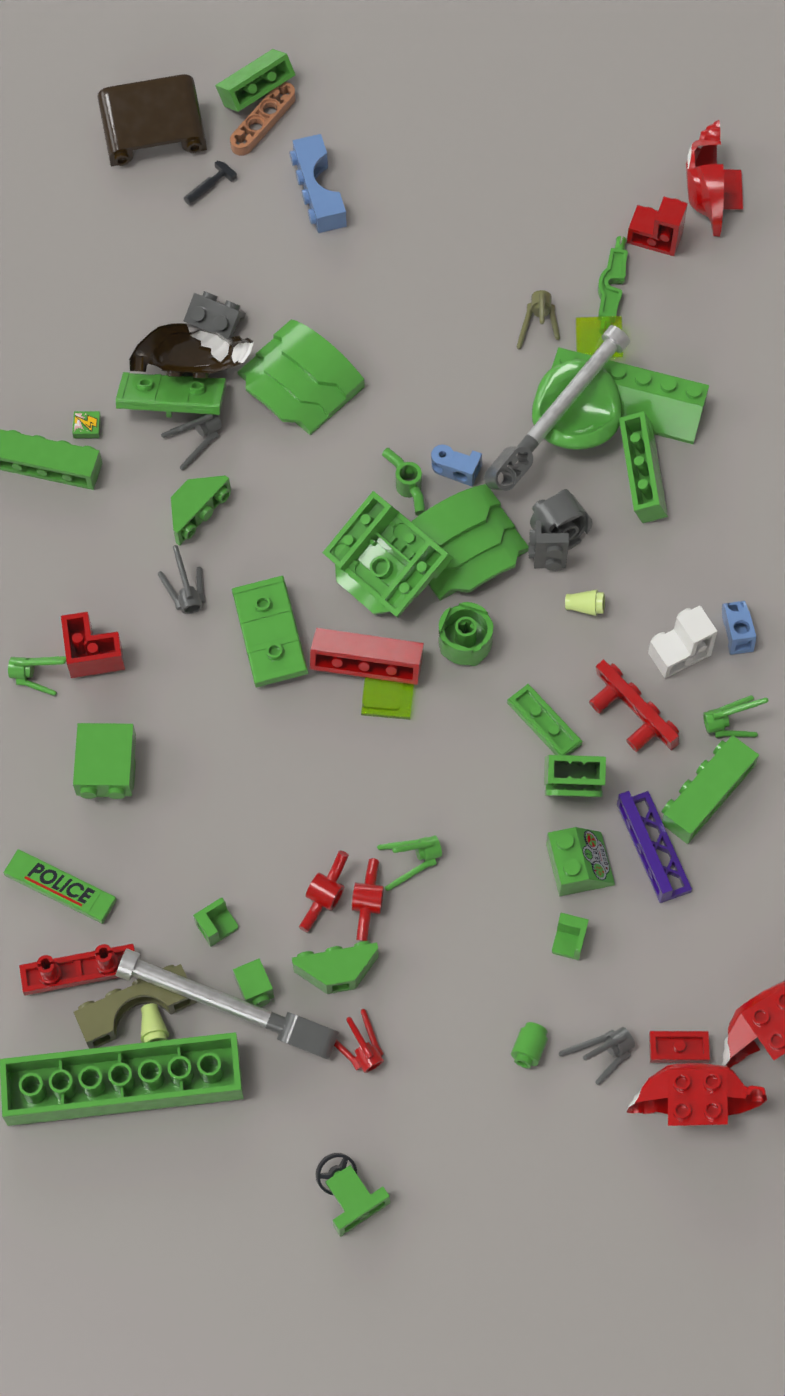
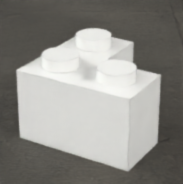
[648,606,717,679]

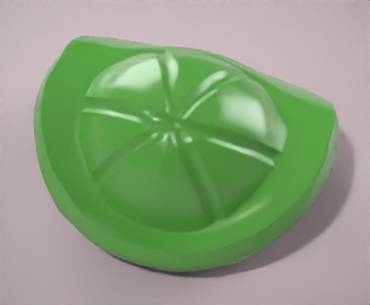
[532,359,622,450]

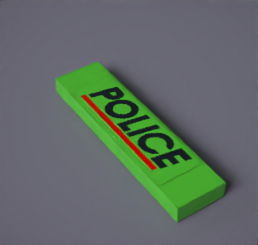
[3,849,117,924]

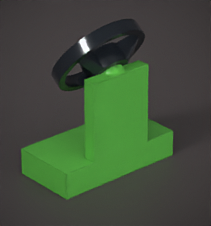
[316,1153,390,1237]

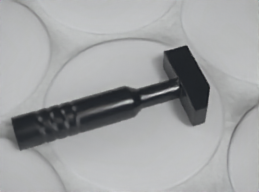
[183,160,237,205]

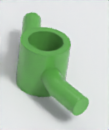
[382,448,425,516]

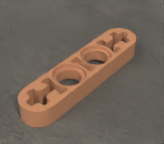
[230,82,295,156]

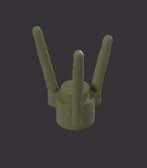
[517,290,560,349]

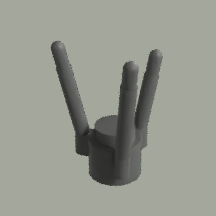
[161,414,222,470]
[158,545,205,614]
[559,1027,635,1085]

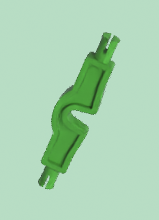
[598,236,628,335]

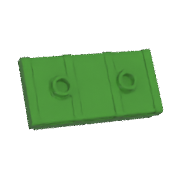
[116,372,226,418]
[232,576,309,688]

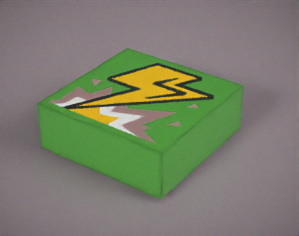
[72,411,101,438]

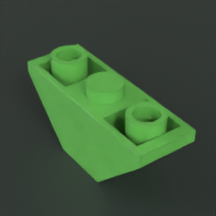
[171,475,231,546]
[292,941,379,994]

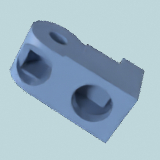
[431,444,482,487]
[722,601,757,655]

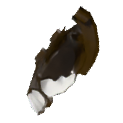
[129,323,254,378]

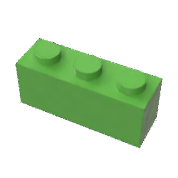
[215,49,296,112]

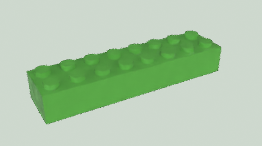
[0,1032,244,1126]

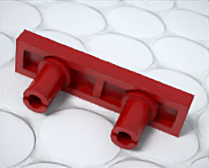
[589,659,680,752]
[19,944,135,996]

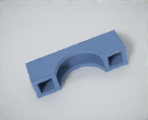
[289,134,347,233]

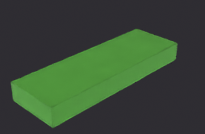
[507,684,582,755]

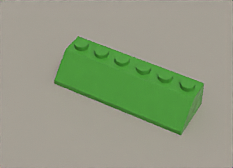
[551,347,709,444]

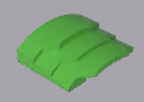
[238,319,365,435]
[411,484,528,601]
[322,491,453,618]

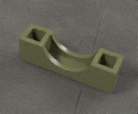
[73,964,197,1049]

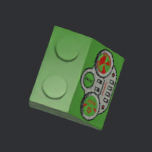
[546,827,615,897]

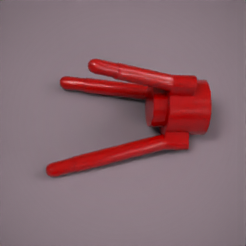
[334,1009,384,1073]

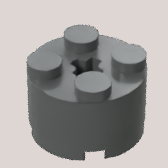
[530,489,592,550]

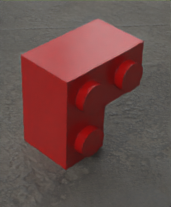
[626,196,688,256]
[61,612,125,678]

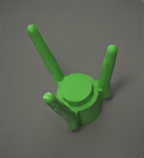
[8,656,66,696]
[703,695,769,738]
[377,835,442,891]

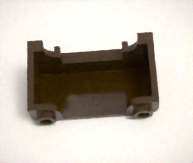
[97,74,207,167]

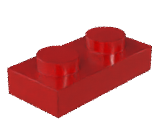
[649,1031,710,1063]

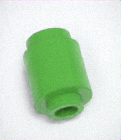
[511,1022,548,1068]

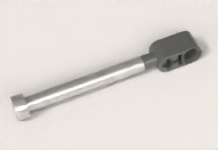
[484,325,630,491]
[116,949,339,1060]

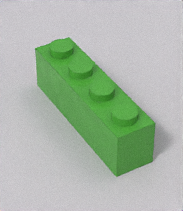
[619,411,668,523]
[0,429,103,490]
[661,735,759,844]

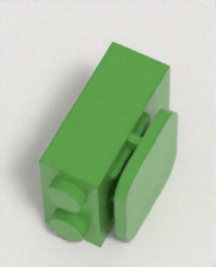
[73,723,136,799]
[544,755,606,797]

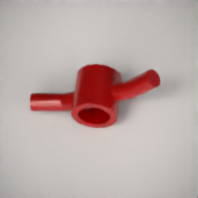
[299,850,349,933]
[352,858,384,941]

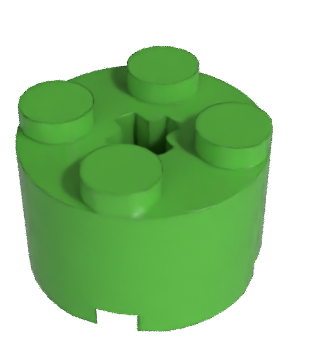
[438,602,493,666]

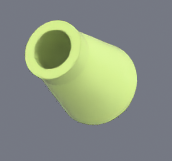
[565,589,605,616]
[141,1003,169,1043]

